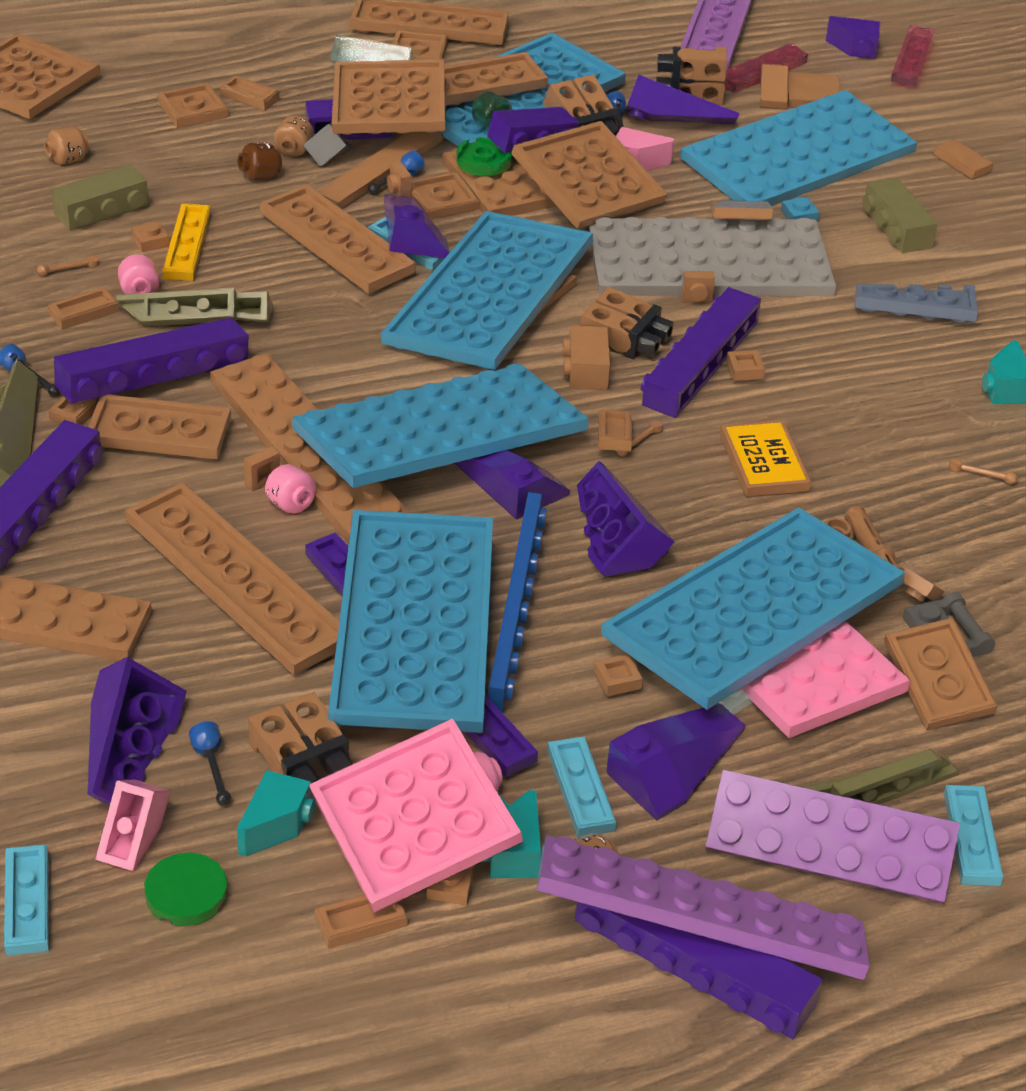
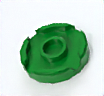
[456,137,512,176]
[144,852,228,926]

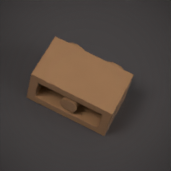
[562,326,610,390]

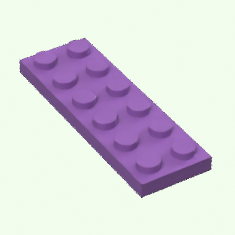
[706,770,960,904]

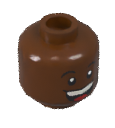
[237,143,282,180]

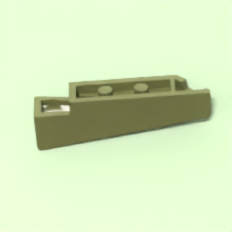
[116,288,273,327]
[0,360,38,487]
[793,749,959,805]

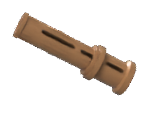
[844,506,904,591]

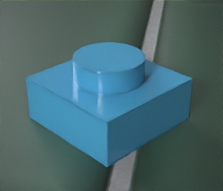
[781,197,820,222]

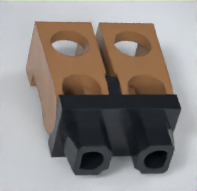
[656,46,727,105]
[543,74,619,137]
[580,286,674,360]
[248,691,353,797]

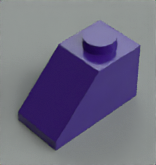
[825,16,880,59]

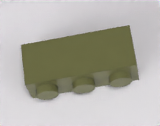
[51,165,149,231]
[863,178,938,253]

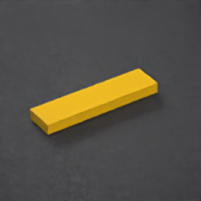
[162,203,211,281]

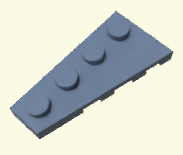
[855,284,978,323]

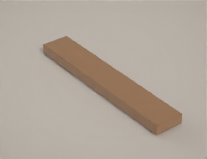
[317,131,443,209]

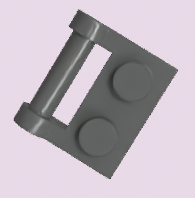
[903,592,995,657]

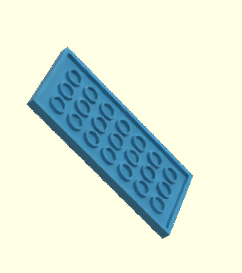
[441,33,626,146]
[680,90,917,206]
[381,211,593,370]
[292,364,589,488]
[601,507,905,710]
[328,510,493,733]

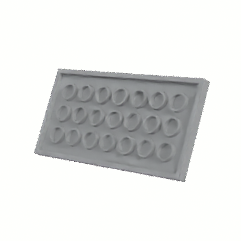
[587,217,836,296]

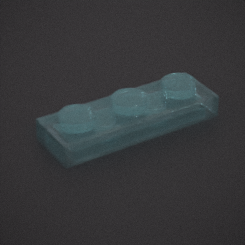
[330,35,413,64]

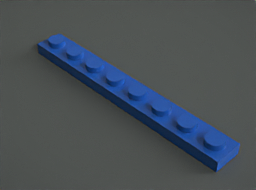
[488,492,547,713]

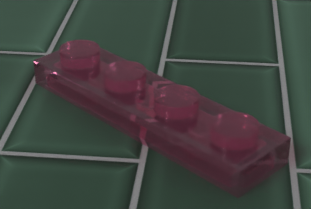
[891,25,935,86]
[724,44,808,93]

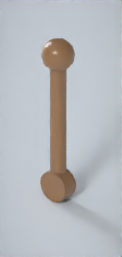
[37,255,99,276]
[616,421,663,457]
[949,459,1018,484]

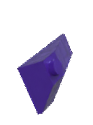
[625,75,740,124]
[384,194,449,258]
[454,450,570,520]
[577,461,675,576]
[88,657,187,806]
[606,703,745,821]

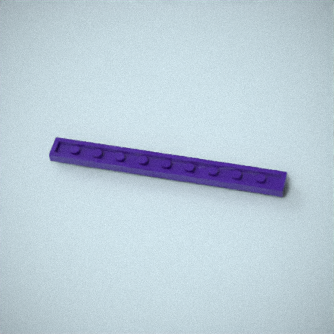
[305,532,538,777]

